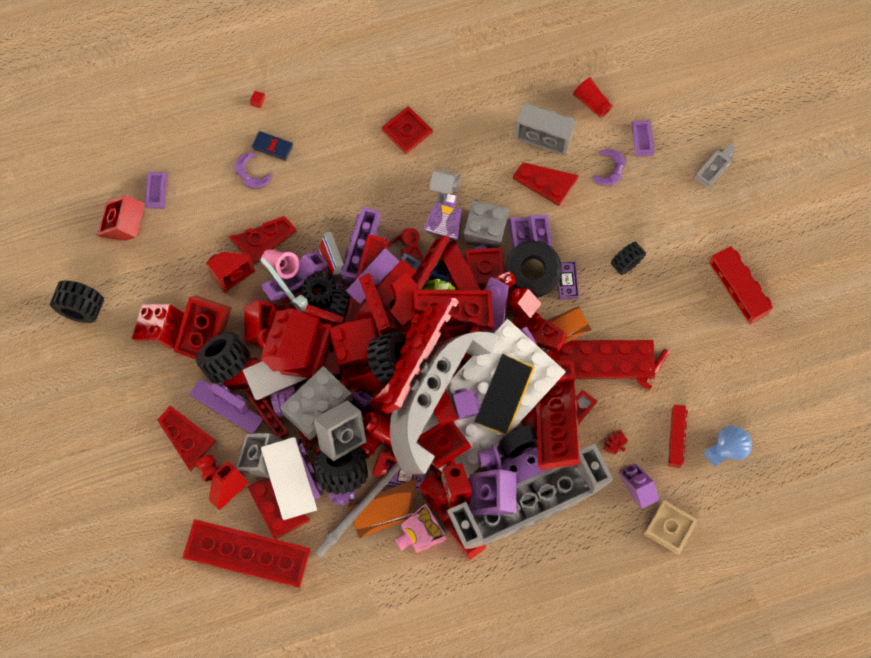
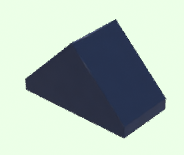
[430,260,451,283]

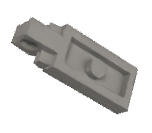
[694,144,736,189]

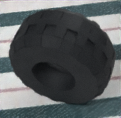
[505,240,562,298]

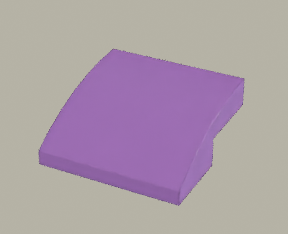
[508,215,553,249]

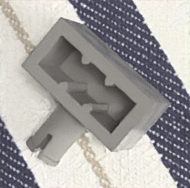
[429,167,461,204]

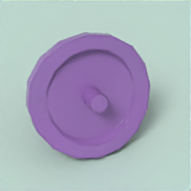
[478,443,502,470]

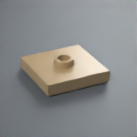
[643,499,698,555]

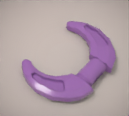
[592,149,625,186]
[235,153,272,188]

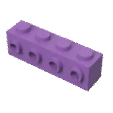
[339,207,381,285]
[468,447,546,484]

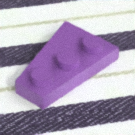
[472,277,509,333]

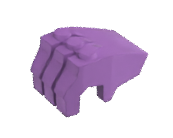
[271,383,298,417]

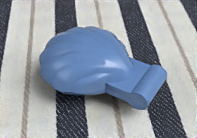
[704,425,752,467]

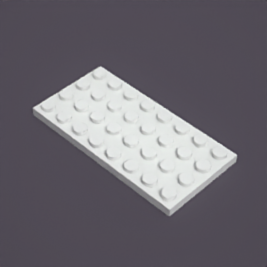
[416,319,566,478]

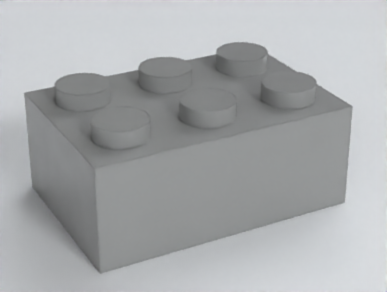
[514,103,576,156]
[280,366,353,440]

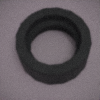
[499,426,537,458]

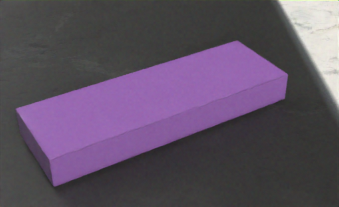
[346,248,400,304]

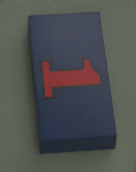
[252,131,293,161]

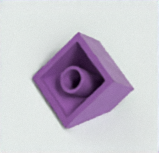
[470,469,516,515]

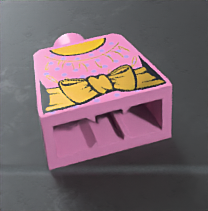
[395,504,446,552]

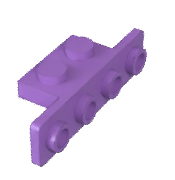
[190,379,264,434]

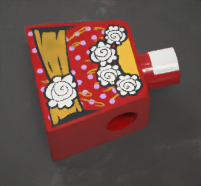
[441,459,472,508]

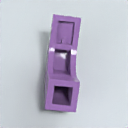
[261,250,329,301]

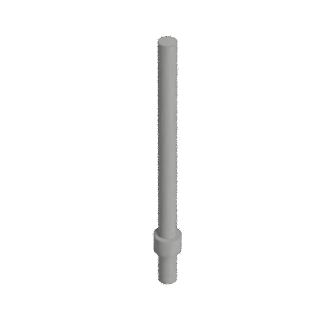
[315,462,401,557]

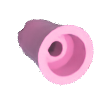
[261,250,299,279]

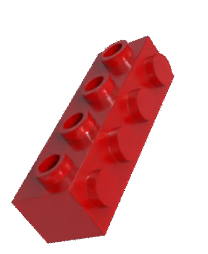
[709,246,773,325]

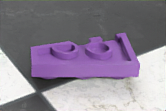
[296,438,324,500]

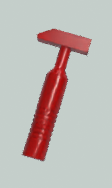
[636,349,670,391]

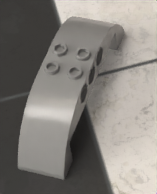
[390,332,500,474]
[447,443,613,549]

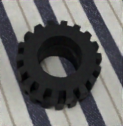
[50,280,104,323]
[367,331,406,384]
[196,332,250,383]
[315,447,368,495]

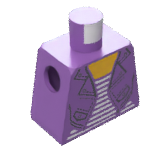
[423,194,462,240]

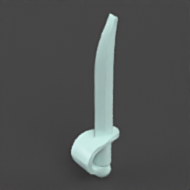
[260,258,308,313]

